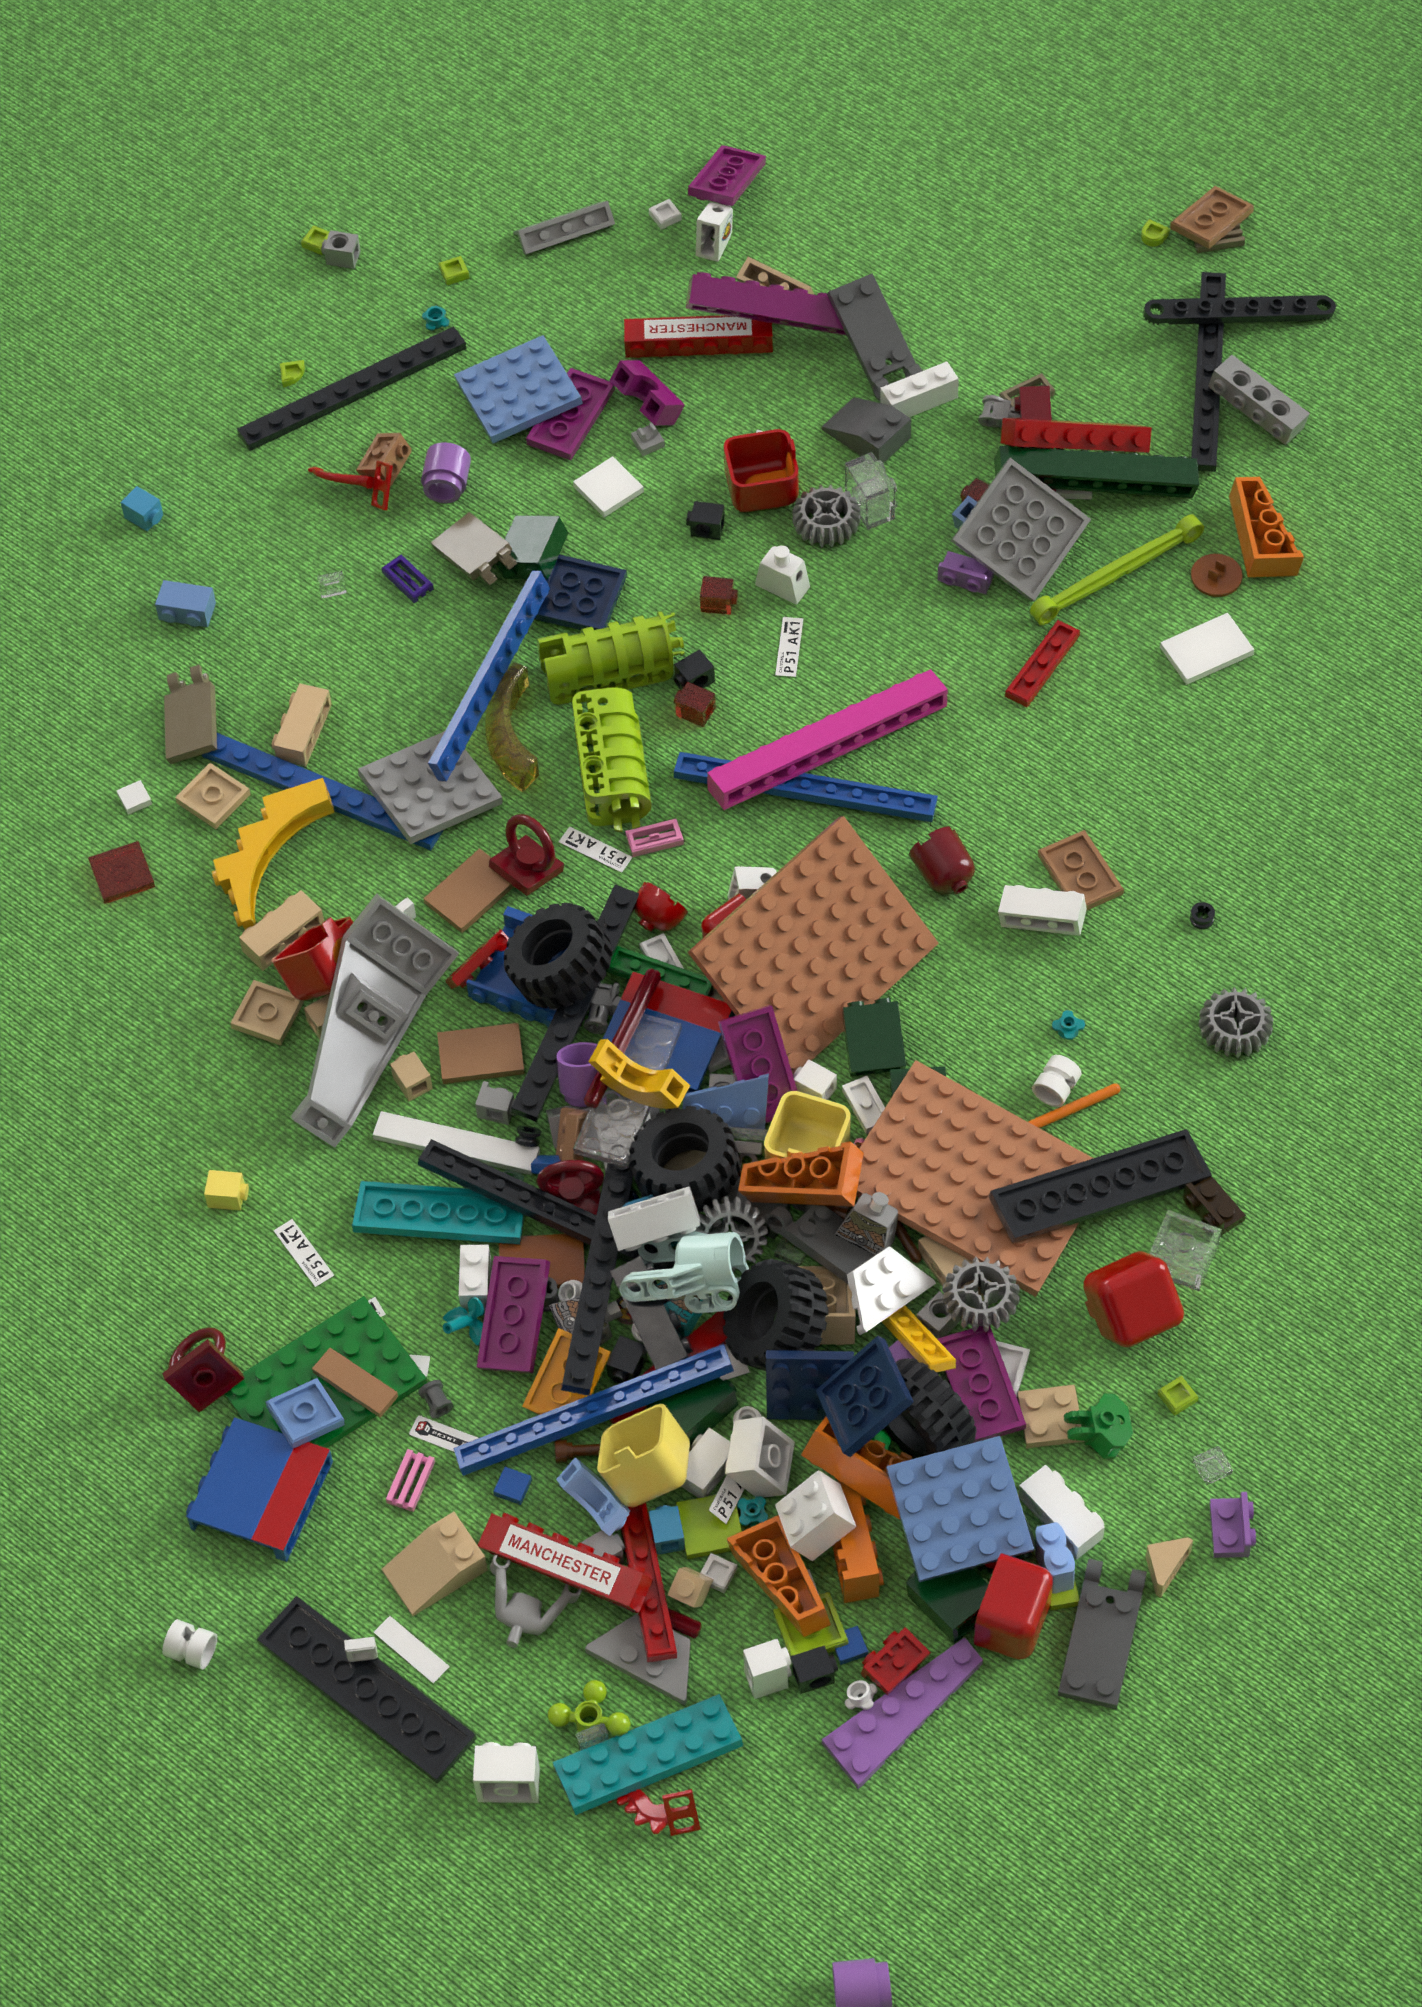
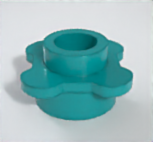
[422,306,449,331]
[1052,1010,1085,1040]
[737,1496,768,1526]

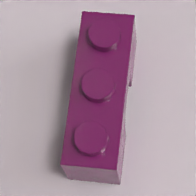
[609,360,685,426]

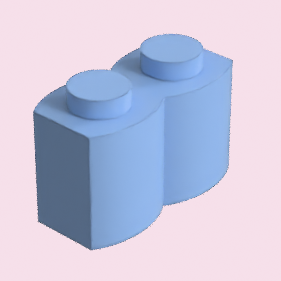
[1035,1522,1075,1594]

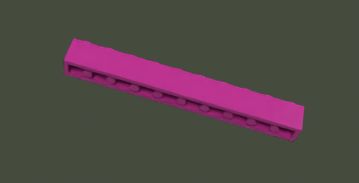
[707,669,948,810]

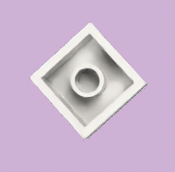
[725,1417,795,1498]
[775,1470,856,1561]
[473,1742,540,1803]

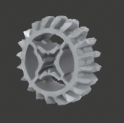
[792,484,860,548]
[1198,986,1274,1059]
[695,1196,768,1272]
[942,1256,1020,1332]

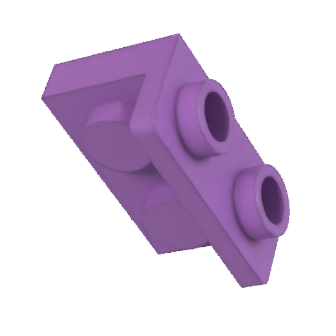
[938,551,994,594]
[1209,1492,1256,1558]

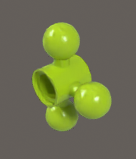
[548,1680,631,1738]

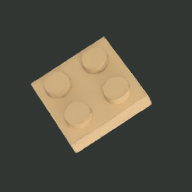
[175,763,251,829]
[230,980,304,1045]
[1017,1385,1084,1449]

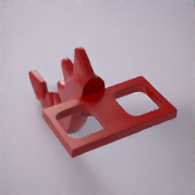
[308,460,393,510]
[608,1789,701,1836]

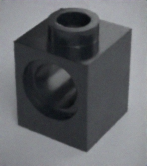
[686,501,725,540]
[673,649,715,696]
[606,1336,648,1384]
[791,1645,838,1694]

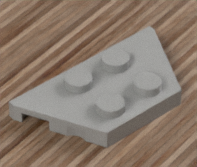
[585,1613,691,1706]

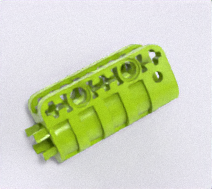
[537,611,685,705]
[572,688,652,832]

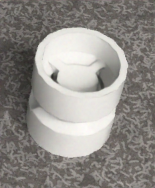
[1032,1055,1082,1107]
[162,1619,217,1670]

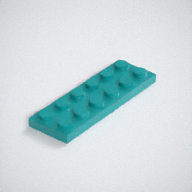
[352,1181,525,1244]
[553,1694,743,1815]

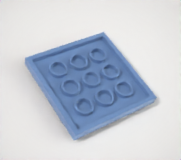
[454,335,583,443]
[886,1436,1034,1582]

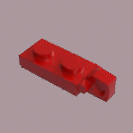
[446,929,509,989]

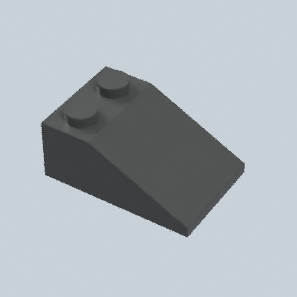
[822,397,911,468]

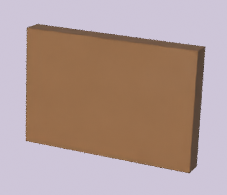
[1170,186,1254,249]
[1038,830,1124,911]
[423,848,514,933]
[437,1023,525,1084]

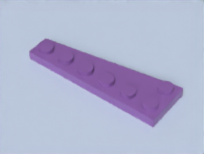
[822,1637,983,1789]

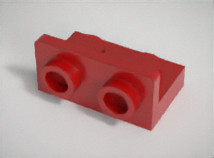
[861,1627,931,1696]

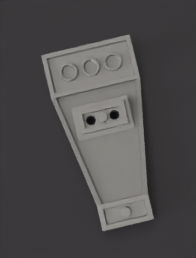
[291,893,459,1148]

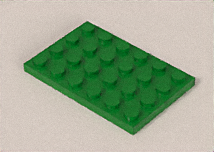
[224,1296,428,1448]

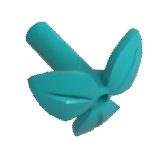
[443,1297,484,1346]

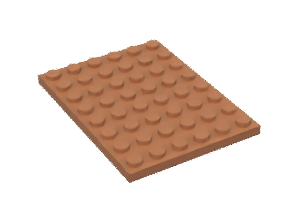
[688,816,939,1075]
[856,1060,1093,1297]

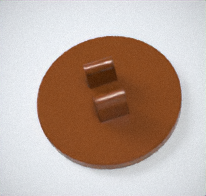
[1191,554,1242,597]

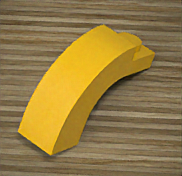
[588,1039,690,1109]

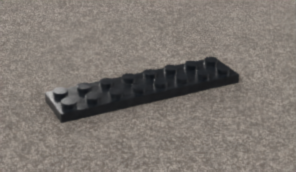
[988,1129,1212,1244]
[257,1596,477,1784]

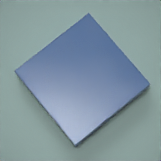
[266,1378,344,1449]

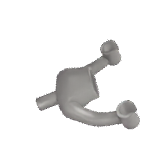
[490,1555,582,1648]

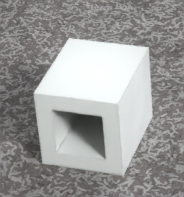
[793,1059,837,1100]

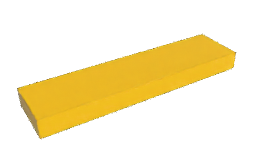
[881,1305,956,1372]

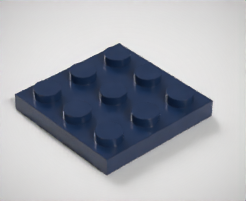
[534,554,627,630]
[816,1336,913,1457]
[766,1350,854,1420]

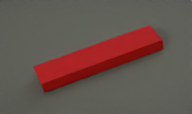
[1005,620,1080,707]

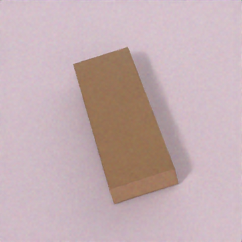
[312,1348,398,1418]

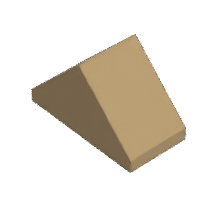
[1146,1537,1193,1598]

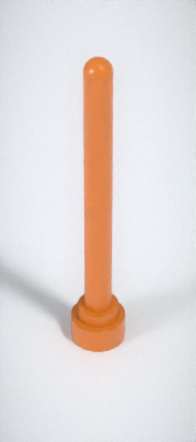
[1028,1083,1121,1128]

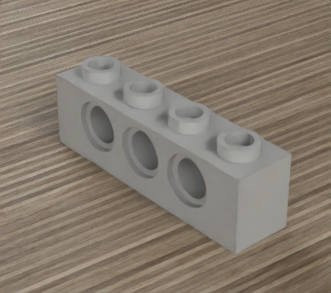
[1208,355,1310,445]

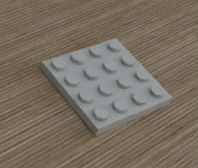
[951,458,1091,602]
[358,731,502,844]

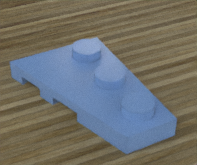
[683,1074,769,1130]

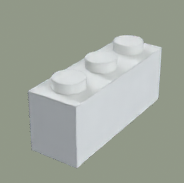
[880,362,959,417]
[998,885,1087,936]
[608,1186,700,1251]
[1018,1465,1105,1560]

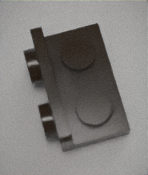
[1183,1176,1246,1238]

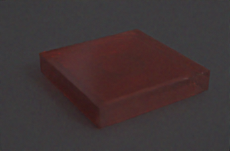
[88,841,155,904]

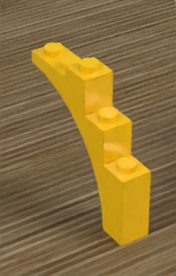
[212,778,334,930]

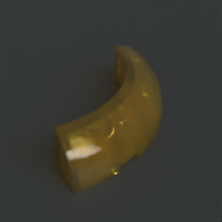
[485,663,539,793]

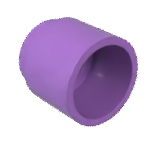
[421,442,471,503]
[557,1042,609,1107]
[832,1958,892,2007]

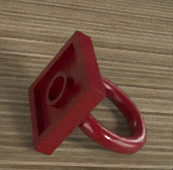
[488,814,564,896]
[537,1160,604,1215]
[162,1327,244,1413]

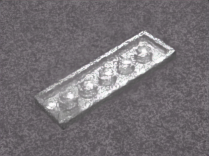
[573,1014,682,1168]

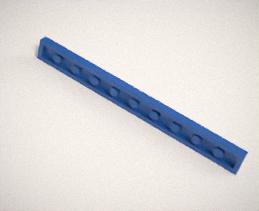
[428,570,550,781]
[202,733,443,851]
[674,752,938,822]
[453,1344,734,1476]

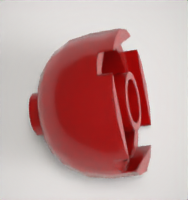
[634,882,688,932]

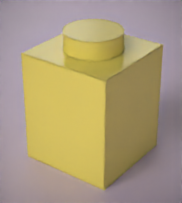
[204,1170,249,1211]

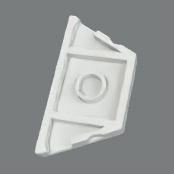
[847,1246,936,1335]

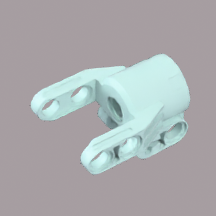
[620,1231,749,1313]

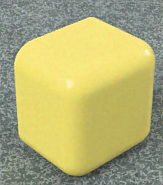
[764,1091,850,1159]
[597,1404,690,1507]

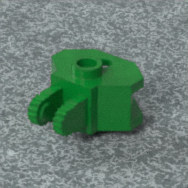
[1064,1393,1133,1459]

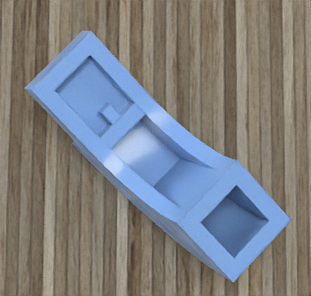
[556,1457,631,1536]

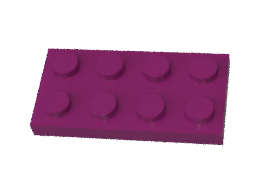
[688,145,766,206]
[526,368,615,460]
[718,1005,797,1123]
[476,1256,550,1374]
[937,1325,1026,1443]

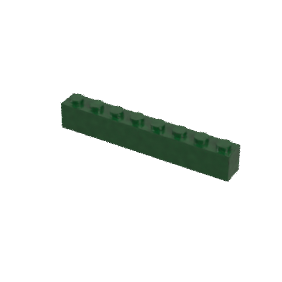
[994,445,1199,498]

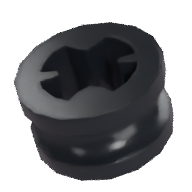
[1190,902,1215,930]
[515,1126,542,1147]

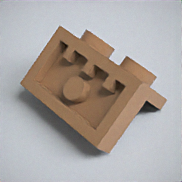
[356,433,412,486]
[556,1107,589,1161]

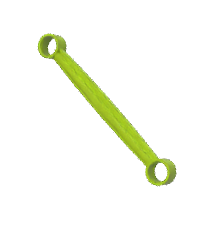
[1029,514,1204,625]

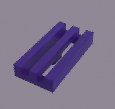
[381,555,434,603]

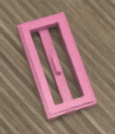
[625,818,684,857]
[386,1449,435,1512]

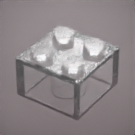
[845,452,897,530]
[1149,1210,1222,1291]

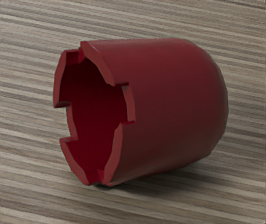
[909,826,975,894]

